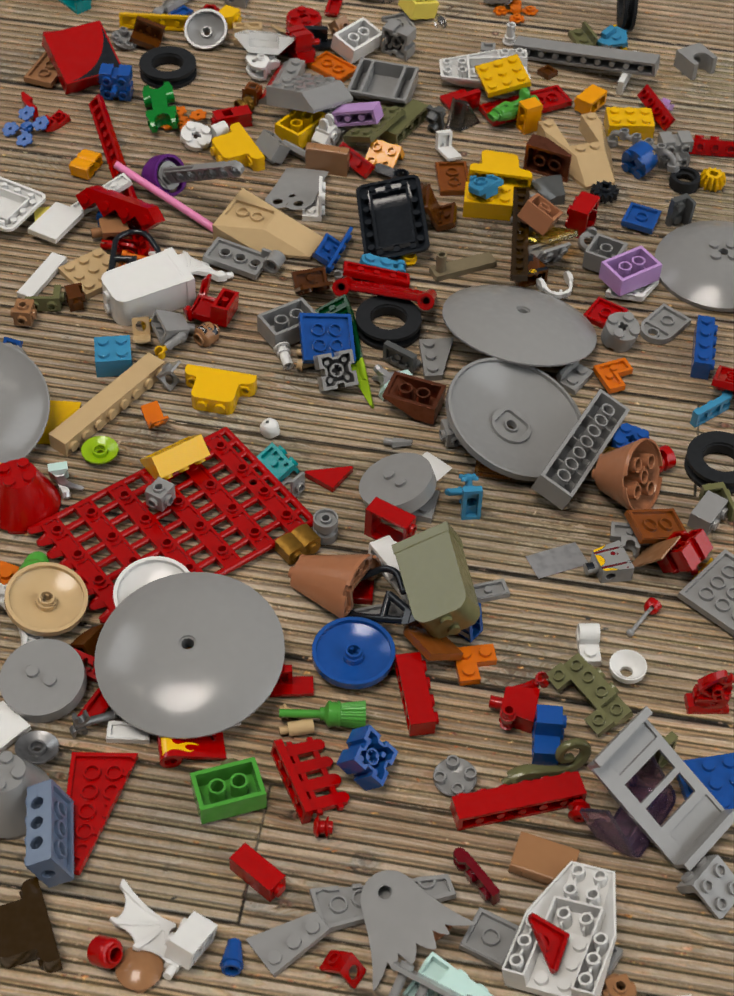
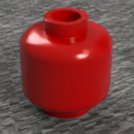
[87,935,123,969]

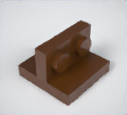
[129,16,166,50]

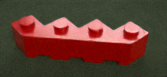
[75,185,165,231]

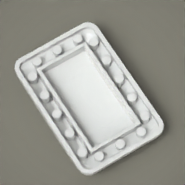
[0,177,46,232]

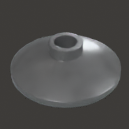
[14,730,59,764]

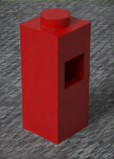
[210,105,252,130]
[229,843,286,902]

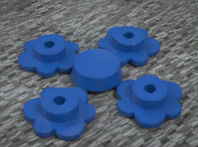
[2,106,49,147]

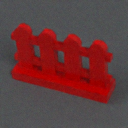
[271,737,350,825]

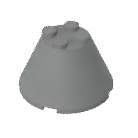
[0,751,50,840]

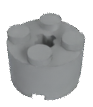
[601,312,640,353]

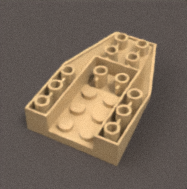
[212,188,323,260]

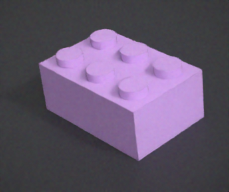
[599,245,663,297]

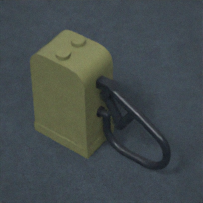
[348,521,480,639]

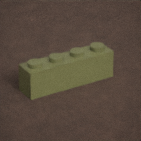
[380,99,428,145]

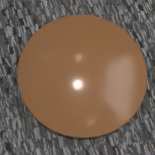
[115,947,164,993]

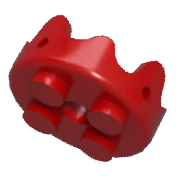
[286,6,322,28]

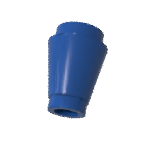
[220,938,244,976]

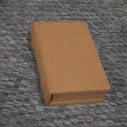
[305,142,350,177]
[508,831,580,886]

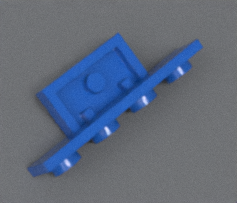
[312,226,353,274]

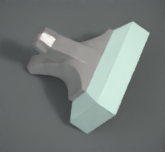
[372,364,413,401]
[47,461,84,499]

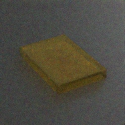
[529,226,579,245]

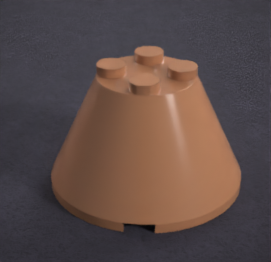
[591,438,663,510]

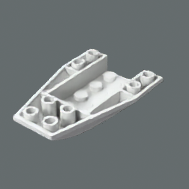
[439,48,531,90]

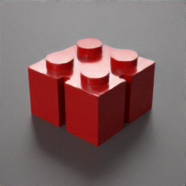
[565,191,600,239]

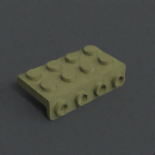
[343,105,406,148]

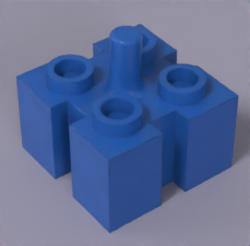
[98,63,134,102]
[336,725,398,791]

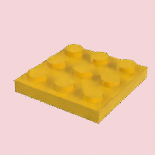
[475,54,531,98]

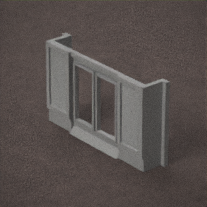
[587,706,734,871]

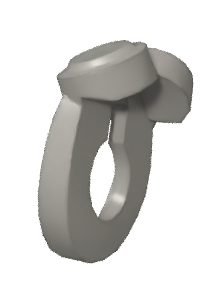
[578,227,597,251]

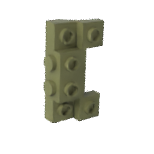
[547,652,633,737]

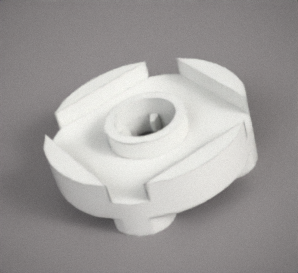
[180,121,212,152]

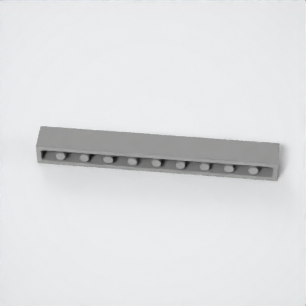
[513,36,660,77]

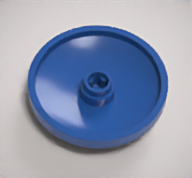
[312,617,395,689]

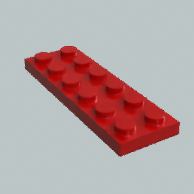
[479,85,572,126]

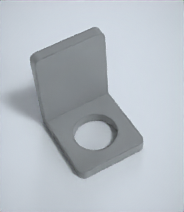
[156,360,181,391]
[281,471,305,497]

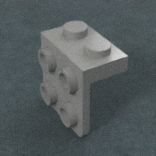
[528,239,571,265]
[676,854,734,919]

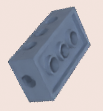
[24,779,74,888]

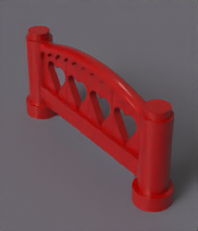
[332,276,437,310]

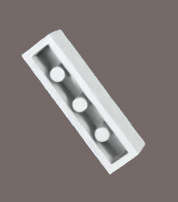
[368,535,409,604]

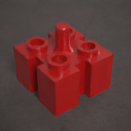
[285,25,320,64]
[657,529,713,575]

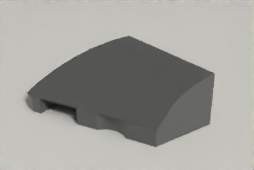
[530,175,565,205]

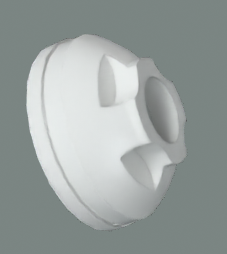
[609,649,647,684]

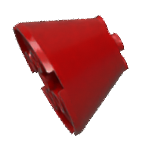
[0,457,61,534]

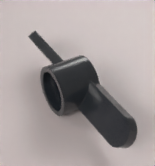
[374,163,426,184]

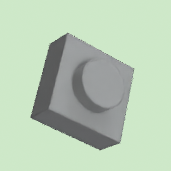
[480,42,495,52]

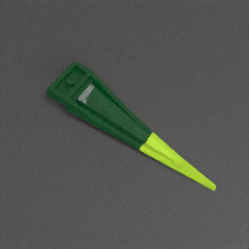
[315,294,374,409]

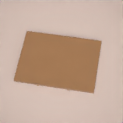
[632,536,681,568]

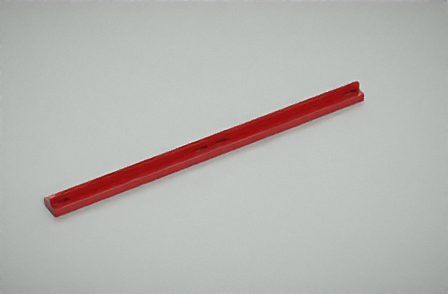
[88,94,155,257]

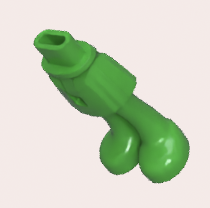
[487,87,540,122]

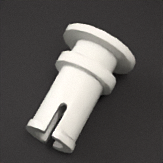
[502,22,516,46]
[273,342,294,370]

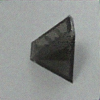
[446,98,480,132]

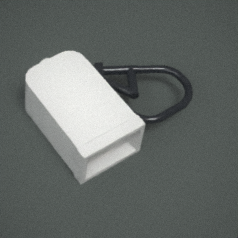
[101,229,196,326]

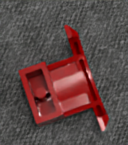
[183,274,239,327]

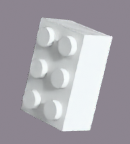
[330,17,383,64]

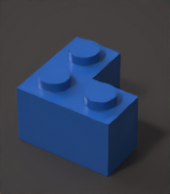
[532,704,567,765]

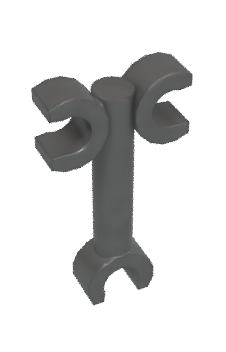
[69,710,123,738]

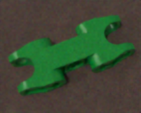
[142,81,179,133]

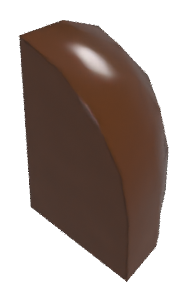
[70,624,104,657]

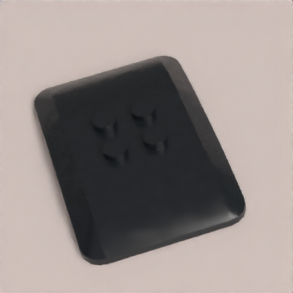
[356,175,430,259]

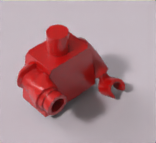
[489,671,549,733]

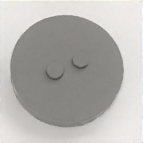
[359,453,437,513]
[0,639,87,723]

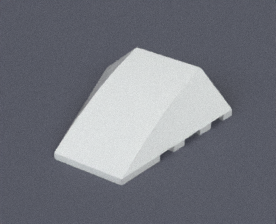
[234,30,294,55]

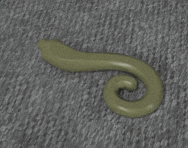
[501,738,591,785]

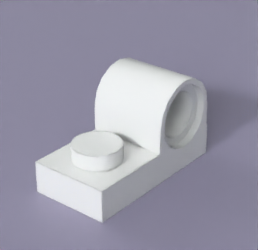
[575,623,602,666]

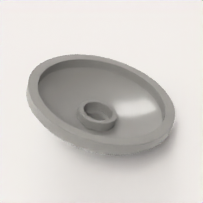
[184,9,228,50]

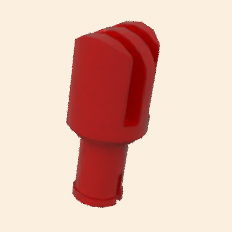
[100,238,139,255]

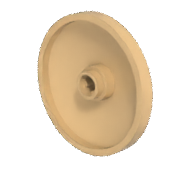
[4,562,88,637]

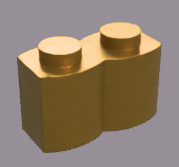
[275,524,321,565]

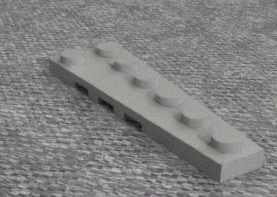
[309,874,456,932]

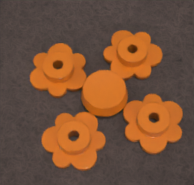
[493,0,538,24]
[160,106,207,132]

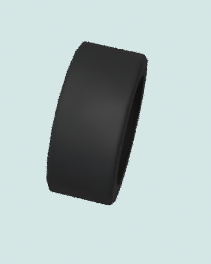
[669,166,700,194]

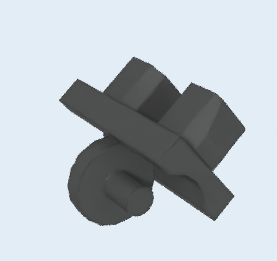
[426,105,446,134]

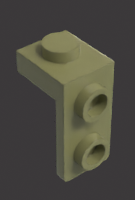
[25,285,65,312]
[699,482,734,522]

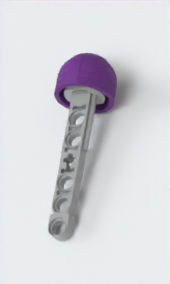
[142,154,245,196]

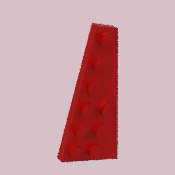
[66,752,139,875]

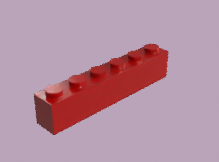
[450,771,587,831]

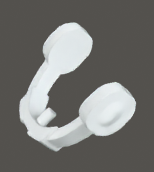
[536,271,574,299]

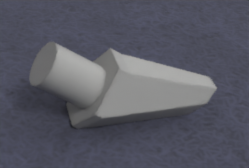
[383,437,413,449]

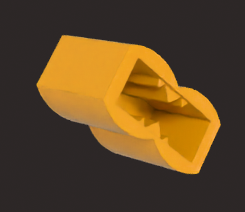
[69,149,103,180]

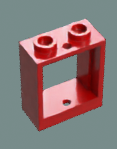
[364,497,417,542]

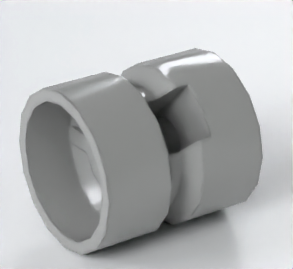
[313,508,338,545]

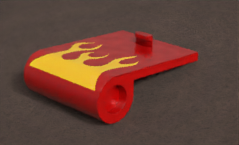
[157,732,226,768]

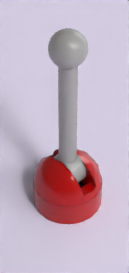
[626,597,662,637]

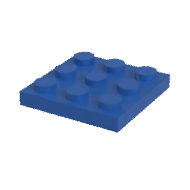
[298,313,356,364]
[676,753,734,810]

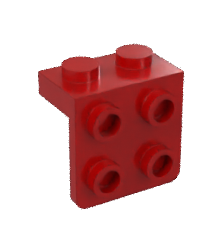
[440,88,481,115]

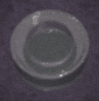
[434,15,447,30]

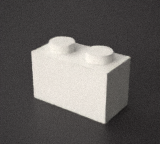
[165,911,218,971]

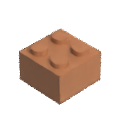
[517,193,563,236]

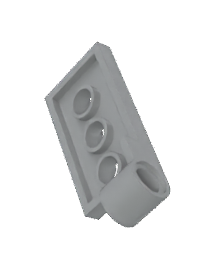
[202,237,285,280]

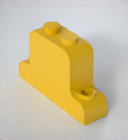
[210,122,265,171]
[467,150,533,187]
[185,364,257,415]

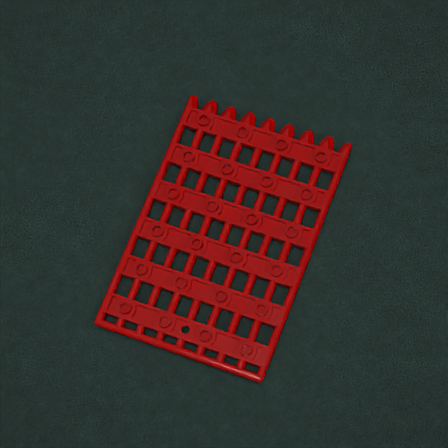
[27,427,313,623]

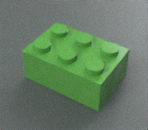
[190,757,267,824]

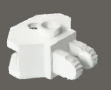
[245,53,281,81]
[311,113,341,146]

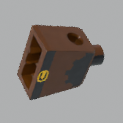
[510,254,548,288]

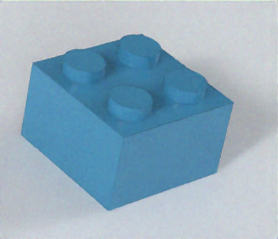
[94,335,132,378]

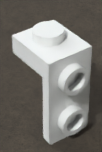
[435,129,462,162]

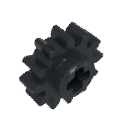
[590,180,619,204]

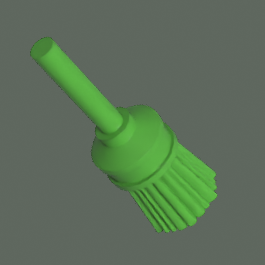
[279,700,366,728]

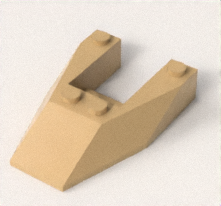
[537,112,615,190]

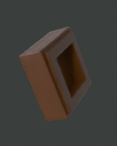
[537,64,558,80]

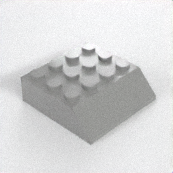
[347,57,419,107]
[266,73,353,113]

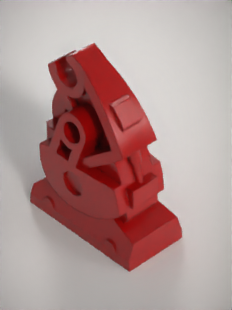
[684,669,734,714]

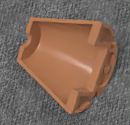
[288,554,381,618]

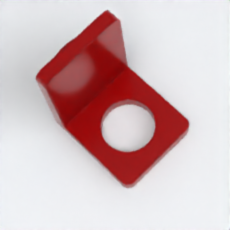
[319,950,366,989]

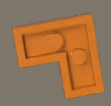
[593,357,633,394]
[454,644,497,686]

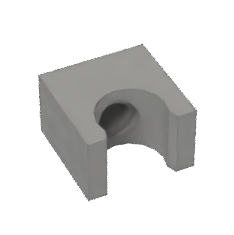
[673,42,718,81]

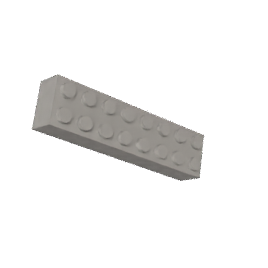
[531,389,630,510]

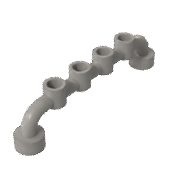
[607,128,680,173]

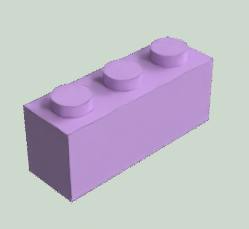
[332,101,384,127]

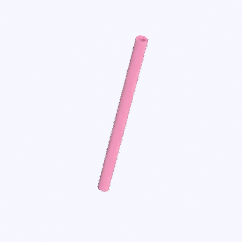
[114,161,214,233]

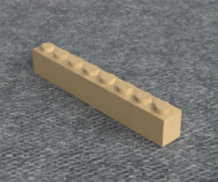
[49,352,165,457]

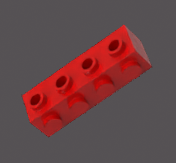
[394,652,439,737]

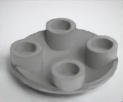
[111,27,139,49]
[433,755,477,797]

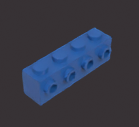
[690,315,718,380]

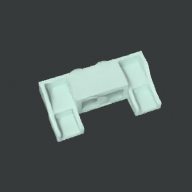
[402,951,493,996]

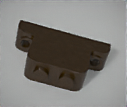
[0,877,63,973]

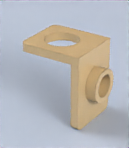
[132,317,151,344]

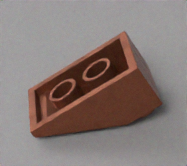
[523,134,572,183]
[383,371,446,425]

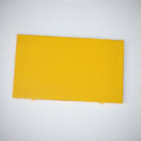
[38,400,81,444]

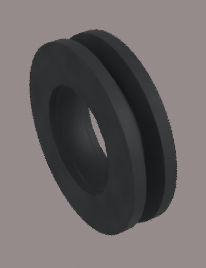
[617,0,638,31]
[139,46,197,90]
[356,295,422,350]
[684,431,734,494]

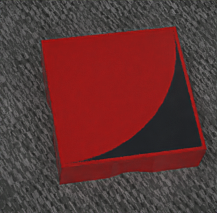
[43,20,121,94]

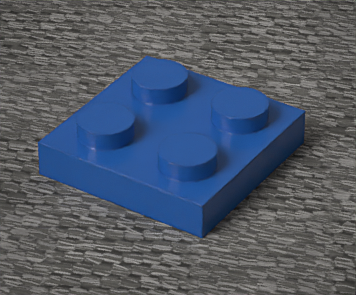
[621,202,662,234]

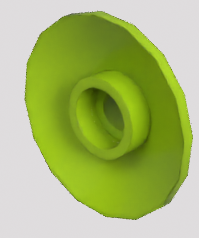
[81,436,119,465]

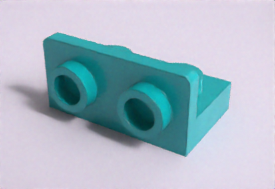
[257,442,300,482]

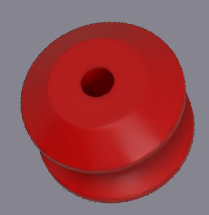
[568,799,590,822]
[313,816,333,839]

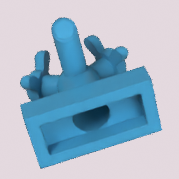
[445,473,483,520]

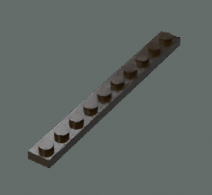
[510,187,530,282]

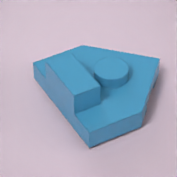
[597,25,628,48]
[468,174,504,199]

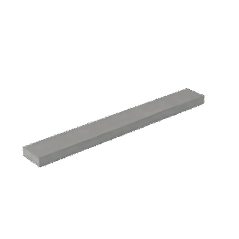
[353,578,510,624]

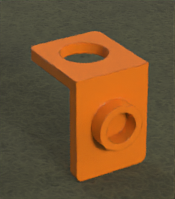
[140,401,169,429]

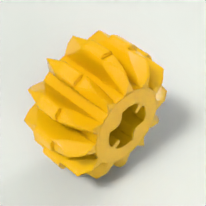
[700,167,726,192]

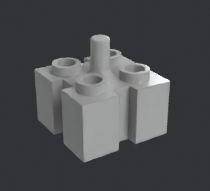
[381,19,416,61]
[654,130,694,169]
[313,349,359,391]

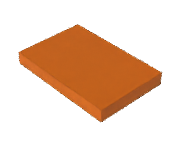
[307,51,357,82]

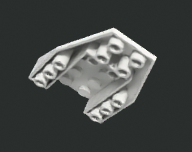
[501,861,617,996]

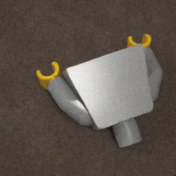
[141,309,195,360]

